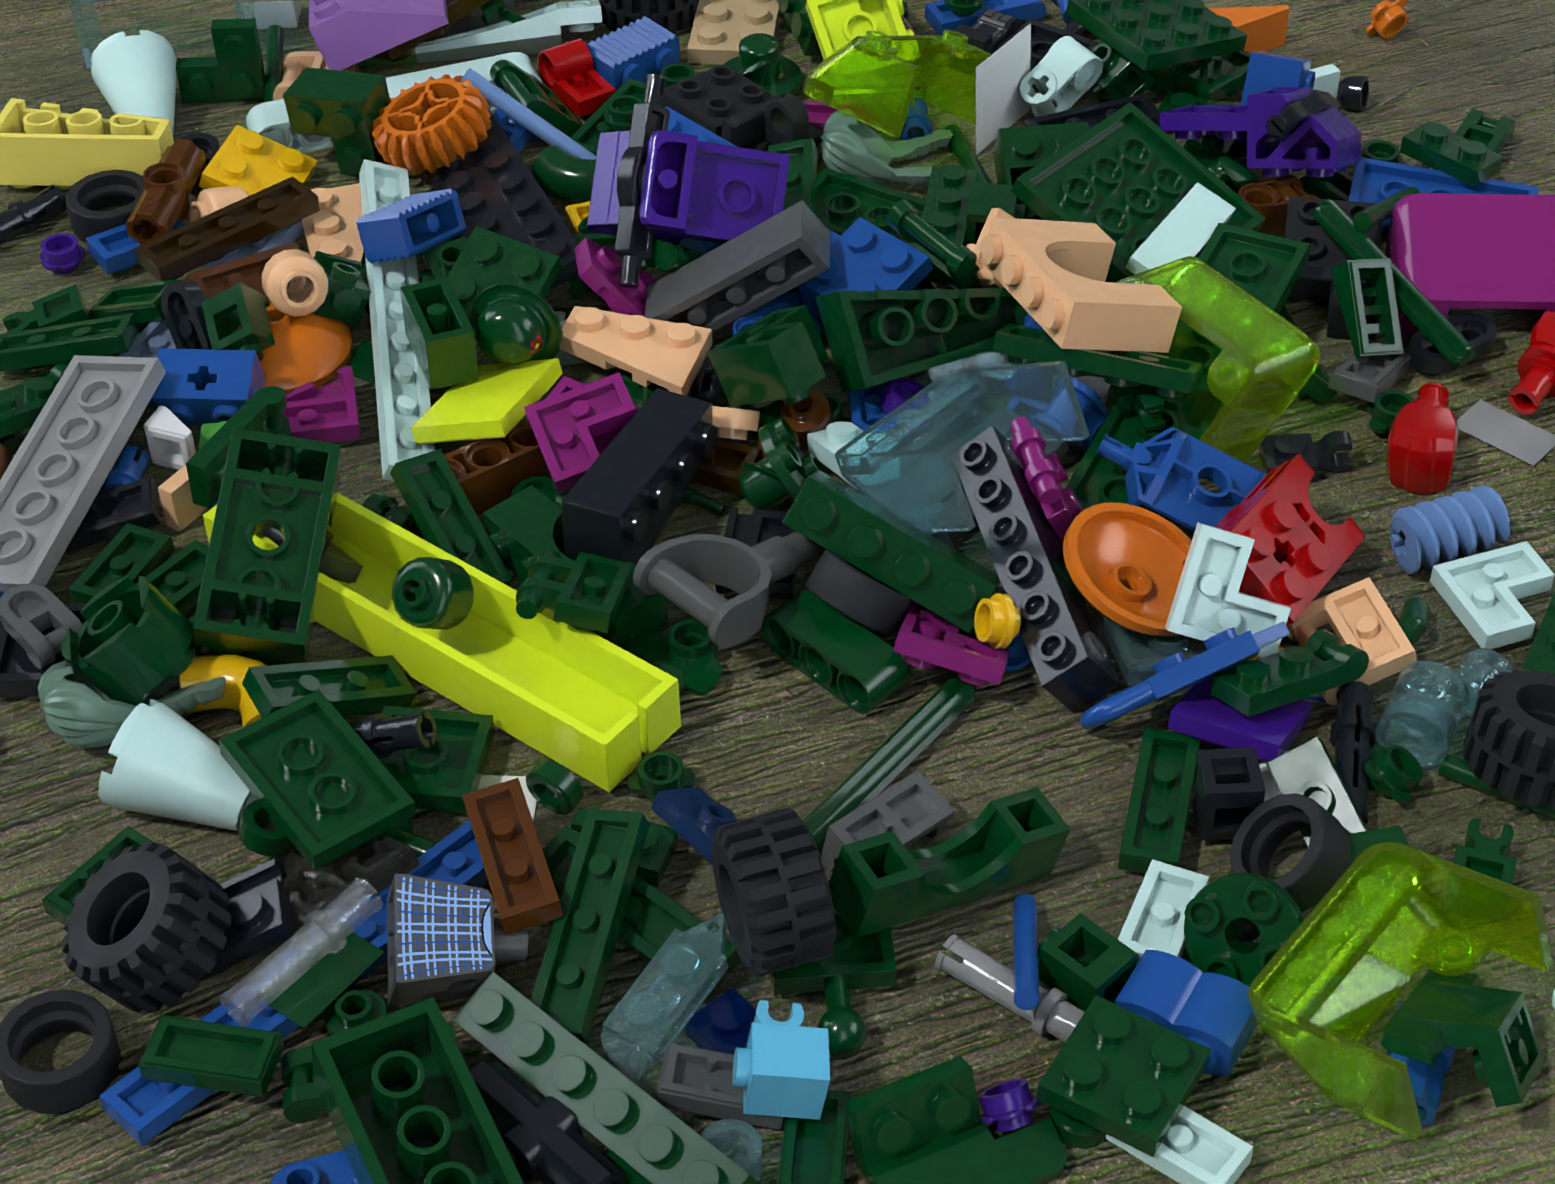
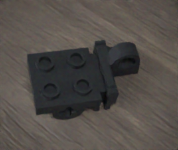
[662,64,824,148]
[1284,196,1382,341]

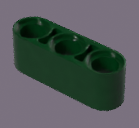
[761,590,910,714]

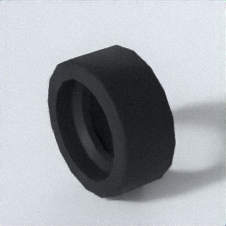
[66,170,145,243]
[805,549,913,637]
[1229,793,1350,912]
[0,990,121,1113]

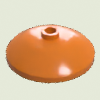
[260,302,353,395]
[1063,503,1192,636]

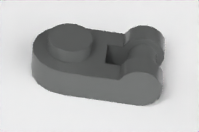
[0,583,83,669]

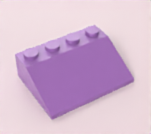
[309,0,449,71]

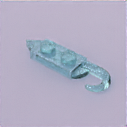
[601,914,729,1084]

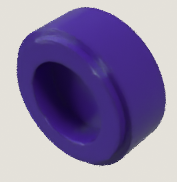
[880,378,932,424]

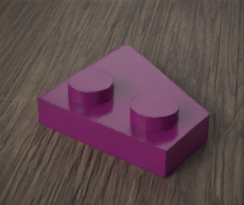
[574,237,655,317]
[283,365,361,444]

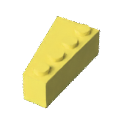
[0,98,174,190]

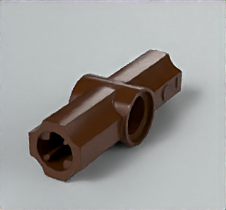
[126,139,206,245]

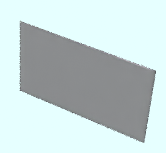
[1457,399,1555,466]

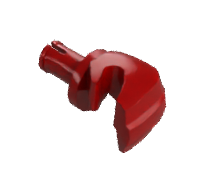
[1508,311,1555,415]
[1386,382,1458,494]

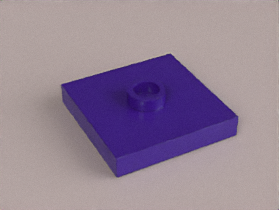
[1168,677,1313,762]

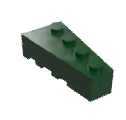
[815,288,1027,392]

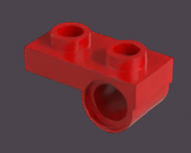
[537,38,616,117]

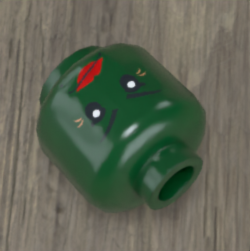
[392,557,474,630]

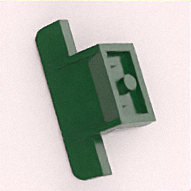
[1381,966,1545,1108]
[845,1056,1067,1184]

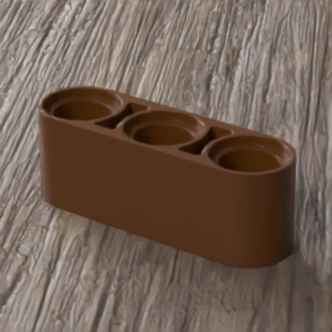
[444,419,552,516]

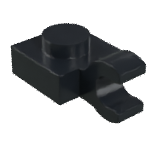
[1259,431,1353,482]

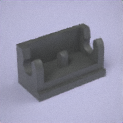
[821,770,955,871]

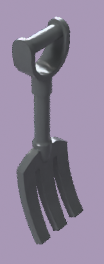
[633,378,1069,649]

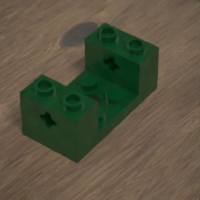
[192,427,341,666]

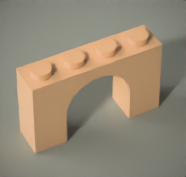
[981,217,1182,353]

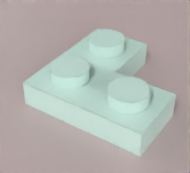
[1165,522,1291,658]
[1430,541,1555,651]

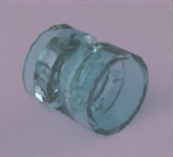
[1375,661,1469,768]

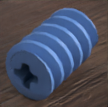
[1390,485,1510,574]

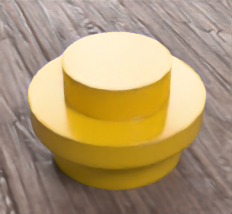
[974,593,1021,649]

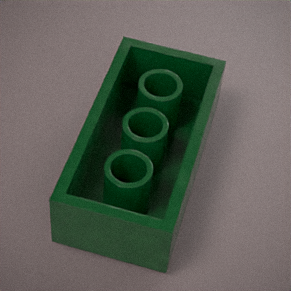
[311,997,524,1184]

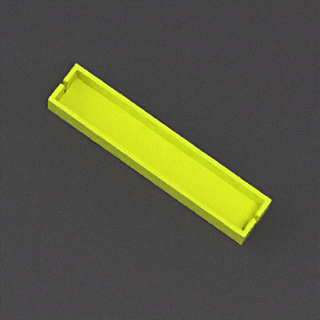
[203,493,681,792]

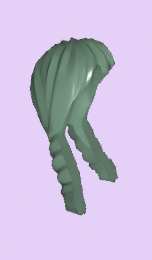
[820,108,953,188]
[38,649,226,748]

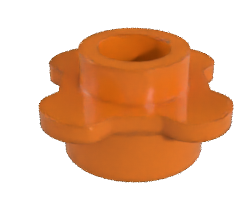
[1366,0,1409,39]

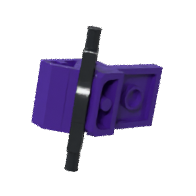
[586,74,790,289]
[1160,87,1361,177]

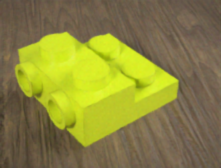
[806,0,917,83]

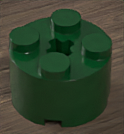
[61,575,193,706]

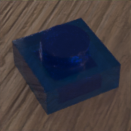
[685,988,756,1055]

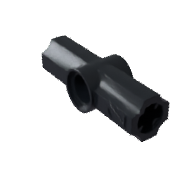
[470,1061,626,1184]

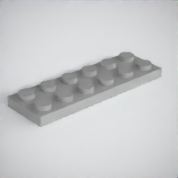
[0,355,166,593]

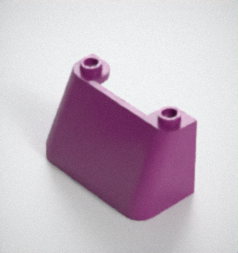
[1385,193,1555,338]

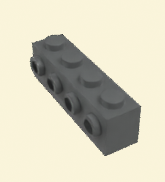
[645,200,830,332]

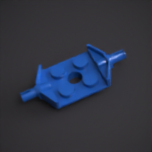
[1096,427,1267,531]

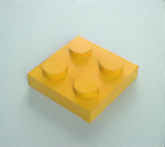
[199,125,318,196]

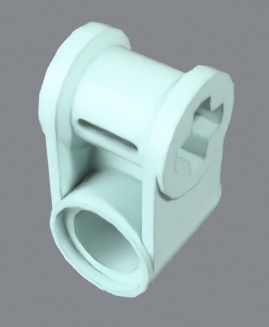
[1020,36,1103,117]

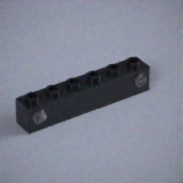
[950,425,1120,714]

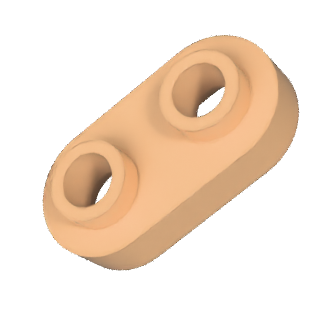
[712,406,760,440]

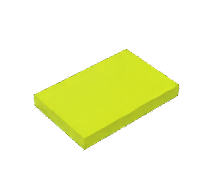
[411,358,563,444]

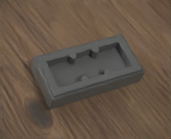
[1328,341,1411,403]
[656,1042,784,1130]

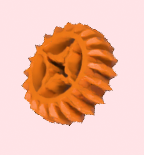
[372,74,492,176]

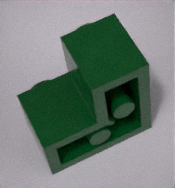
[283,67,390,176]
[707,305,829,409]

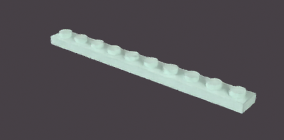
[359,159,435,481]

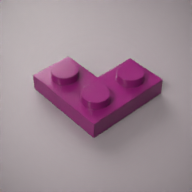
[524,372,636,494]
[893,604,1010,686]

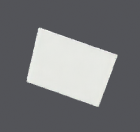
[976,23,1031,155]

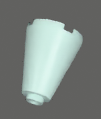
[91,30,177,134]
[98,699,257,831]

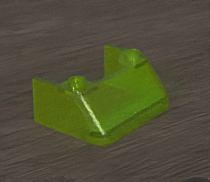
[803,30,992,138]
[1117,256,1320,463]
[1248,842,1553,1140]

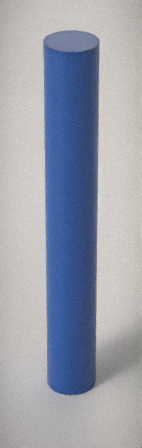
[1013,894,1039,1010]

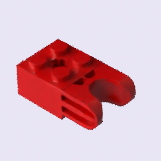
[1183,453,1365,626]

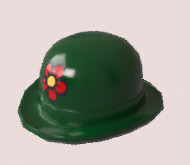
[470,283,563,364]

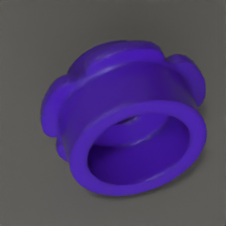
[39,233,86,274]
[978,1078,1040,1132]

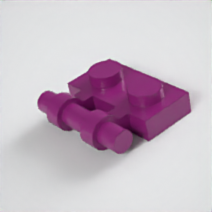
[1010,417,1083,542]

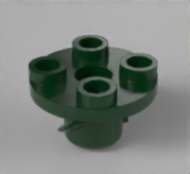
[725,33,802,98]
[738,417,826,511]
[1184,873,1307,995]

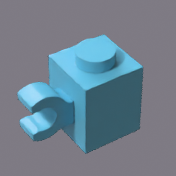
[732,1000,830,1120]

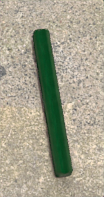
[1313,199,1475,368]
[803,675,976,852]

